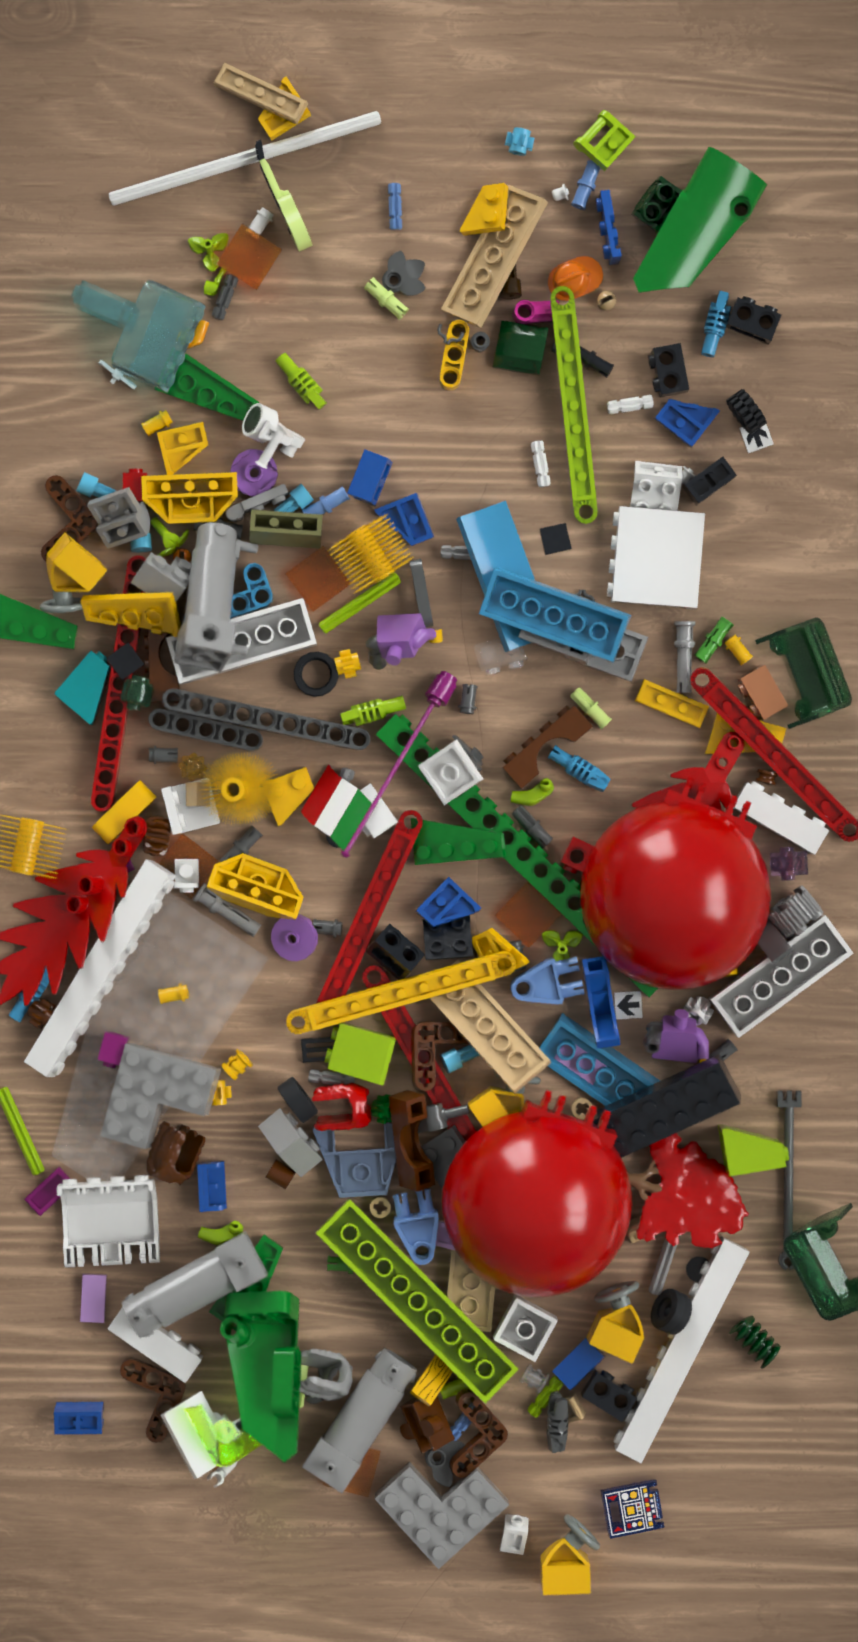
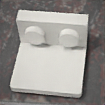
[630,461,683,511]
[161,778,220,835]

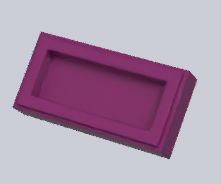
[24,1166,71,1216]

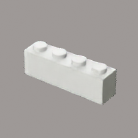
[733,781,829,855]
[108,1307,203,1383]

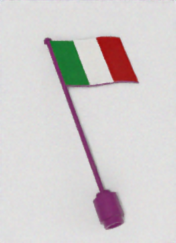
[301,671,457,858]

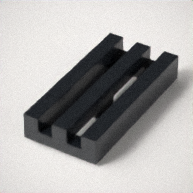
[301,1037,335,1063]

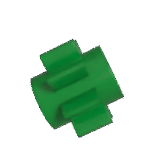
[371,1094,392,1124]

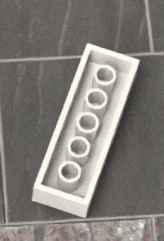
[166,598,317,685]
[708,914,854,1038]

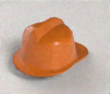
[548,256,603,301]

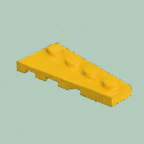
[80,592,181,637]

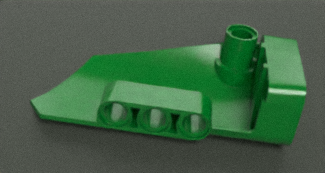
[633,147,767,293]
[220,1291,301,1463]

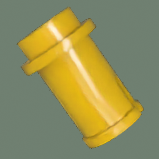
[141,410,173,437]
[724,635,753,665]
[158,983,189,1004]

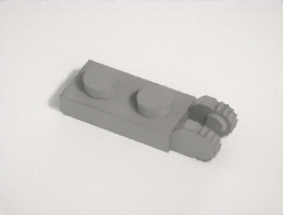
[226,484,289,522]

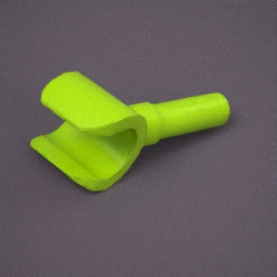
[204,265,228,296]

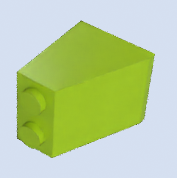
[324,1022,396,1086]
[717,1124,789,1176]

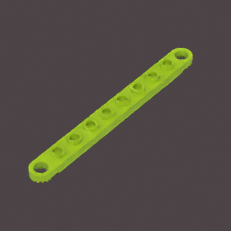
[550,286,598,524]

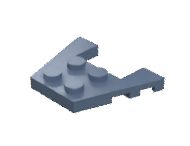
[313,1123,396,1198]

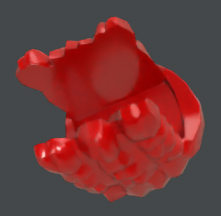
[312,1082,372,1131]

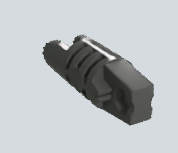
[547,1391,569,1453]

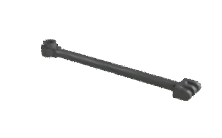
[777,1090,802,1270]

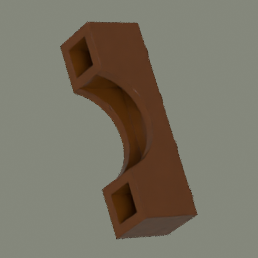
[144,606,180,702]
[502,705,593,789]
[389,1090,435,1192]

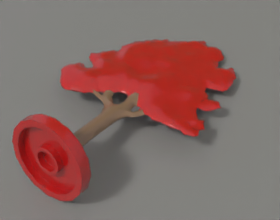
[628,1133,749,1248]

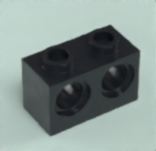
[726,296,782,344]
[648,343,690,398]
[683,457,737,506]
[366,923,425,980]
[580,1370,637,1422]

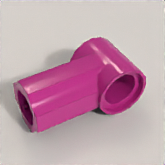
[512,300,559,325]

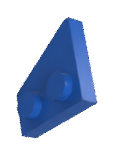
[415,877,481,928]

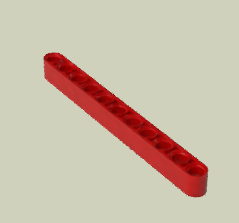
[91,555,146,812]

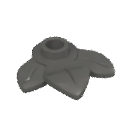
[382,251,426,296]
[452,735,484,772]
[425,1440,465,1487]

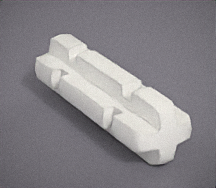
[607,395,654,414]
[531,441,551,487]

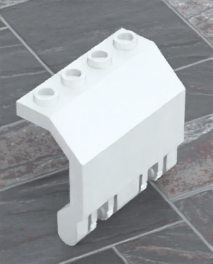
[57,1175,160,1268]

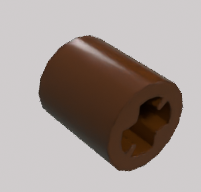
[265,1159,296,1189]

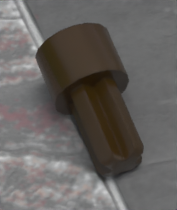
[501,264,522,300]

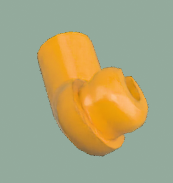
[178,319,209,348]

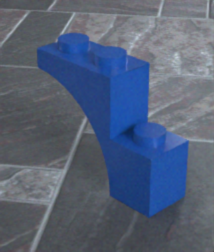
[582,956,621,1049]

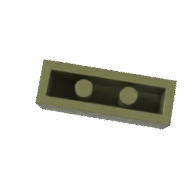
[250,510,323,549]

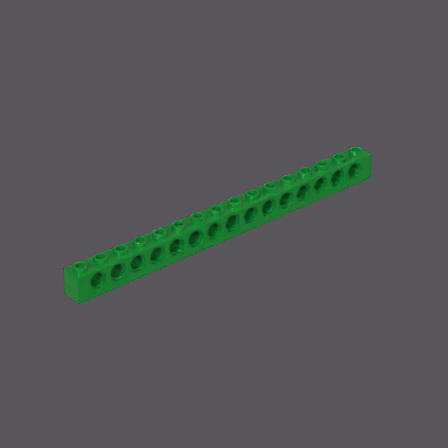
[376,714,658,998]

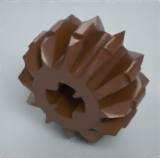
[143,816,171,856]

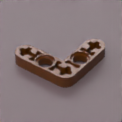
[41,475,98,561]
[411,1022,469,1092]
[120,1358,186,1443]
[449,1389,508,1478]

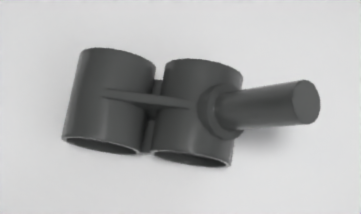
[418,1103,470,1133]

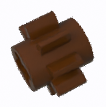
[27,999,56,1029]

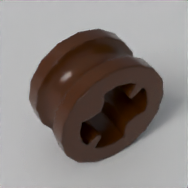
[755,769,778,785]

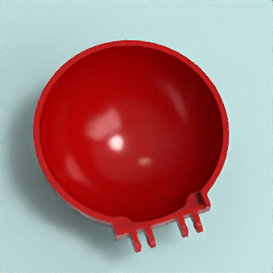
[580,777,771,990]
[442,1090,632,1297]

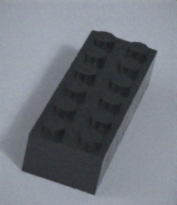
[592,1054,741,1158]

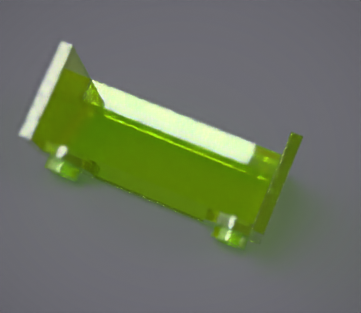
[184,1404,262,1467]

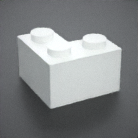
[360,783,398,838]

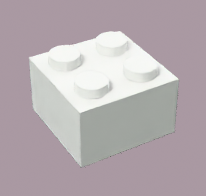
[493,1295,558,1362]

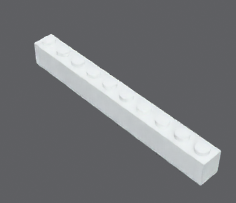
[24,859,176,1077]
[613,1236,750,1463]

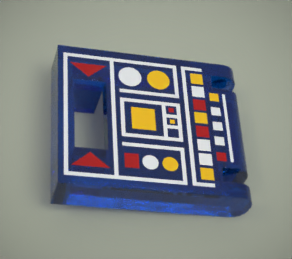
[600,1479,665,1539]

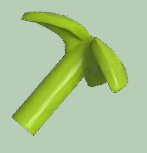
[188,233,229,272]
[150,517,189,557]
[542,930,583,961]

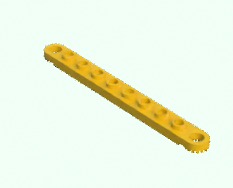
[286,951,516,1034]

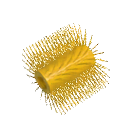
[327,514,414,594]
[200,752,282,824]
[0,814,67,879]

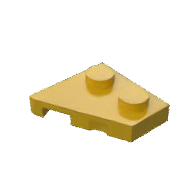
[262,767,314,826]

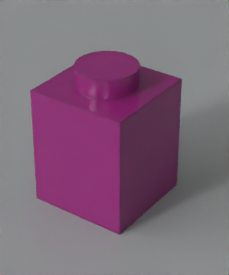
[97,1031,130,1068]

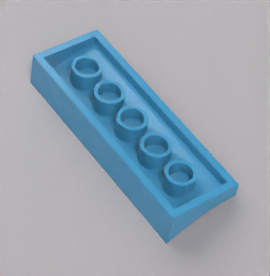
[456,501,535,652]
[479,568,632,662]
[539,1013,660,1106]

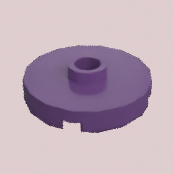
[231,449,278,497]
[271,914,318,961]

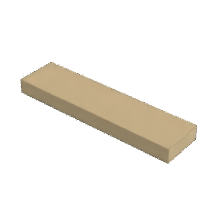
[214,63,308,124]

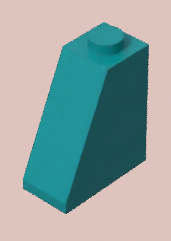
[54,651,111,725]

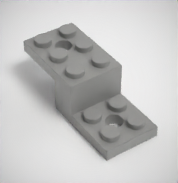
[518,629,648,682]

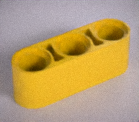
[440,320,469,391]
[92,780,157,845]

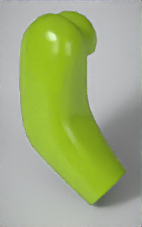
[510,778,554,806]
[197,1221,243,1245]

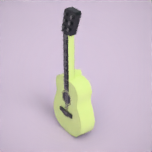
[255,139,313,252]

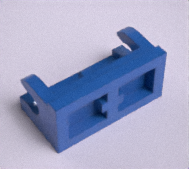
[347,449,393,506]
[197,1161,227,1212]
[552,1338,606,1390]
[54,1402,104,1435]

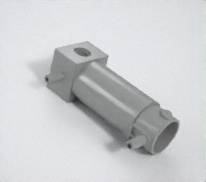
[174,523,259,672]
[122,1231,268,1338]
[302,1348,418,1493]

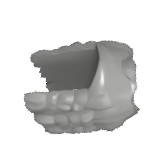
[300,1349,353,1401]

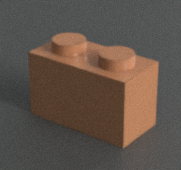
[737,665,788,721]

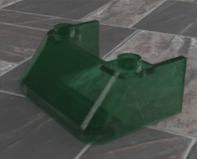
[755,617,852,729]
[784,1203,858,1321]

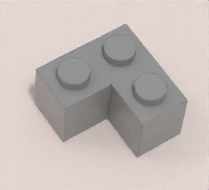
[131,552,191,603]
[258,1108,323,1177]

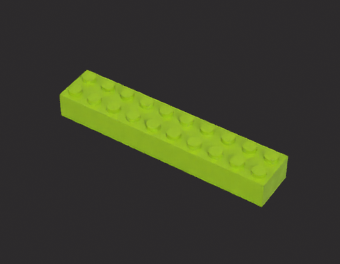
[315,1199,519,1404]

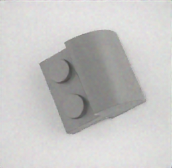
[87,487,150,549]

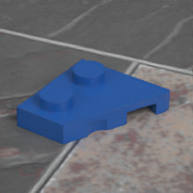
[654,399,720,448]
[375,493,434,546]

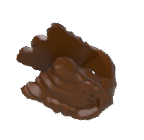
[146,1121,205,1186]

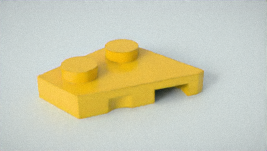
[258,77,311,141]
[460,183,508,236]
[157,422,209,475]
[472,928,530,981]

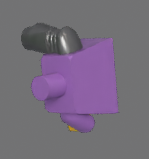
[366,613,443,670]
[643,1009,709,1063]

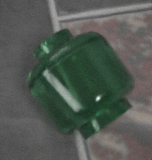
[120,675,154,712]

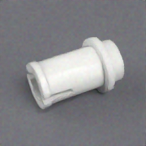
[246,207,274,239]

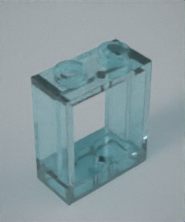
[71,280,139,332]

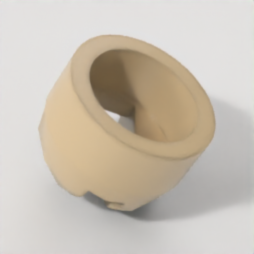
[597,291,616,311]

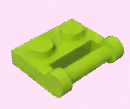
[573,110,636,171]

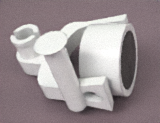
[242,403,305,469]

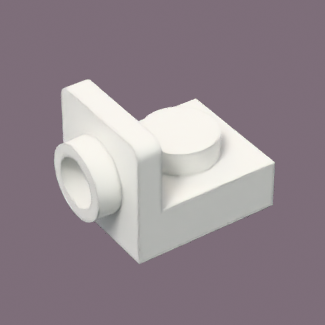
[174,859,199,893]
[500,1514,529,1555]

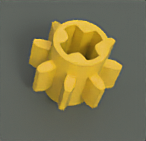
[334,649,361,679]
[212,1080,232,1106]

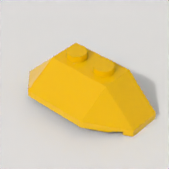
[141,472,238,524]
[206,853,304,920]

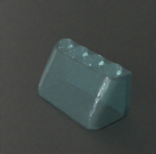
[111,280,206,393]

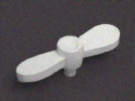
[98,360,137,389]

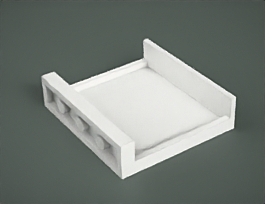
[607,506,705,609]

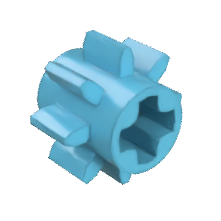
[505,127,535,156]

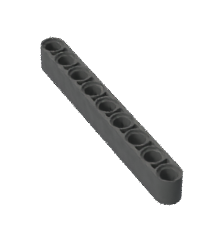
[162,689,370,750]

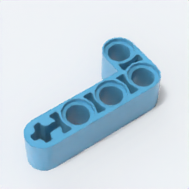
[184,563,273,621]

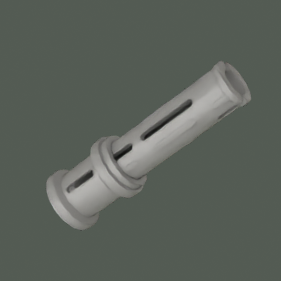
[674,621,695,693]
[193,883,261,937]

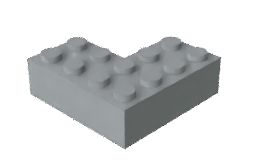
[100,1043,221,1149]
[375,1462,509,1569]

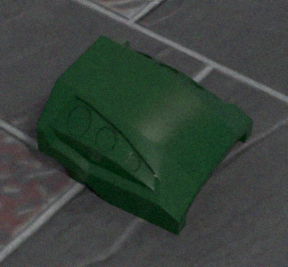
[631,176,682,233]
[492,321,548,375]

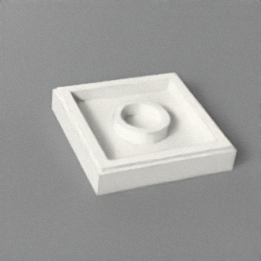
[418,740,483,805]

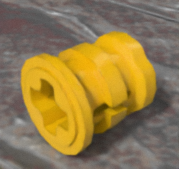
[221,1049,253,1080]

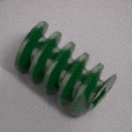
[729,1315,781,1369]

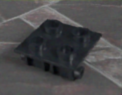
[423,915,473,960]

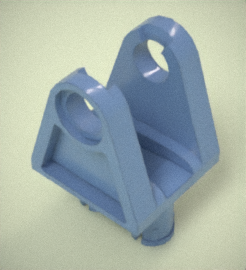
[510,956,585,1005]
[392,1188,439,1265]

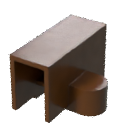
[400,1396,455,1454]

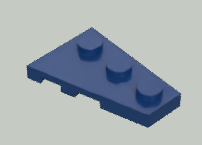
[595,190,622,265]

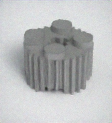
[768,885,824,939]

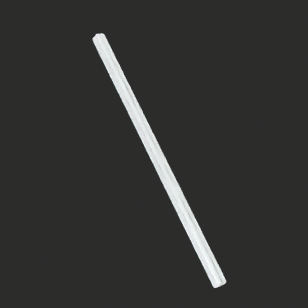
[109,111,381,206]

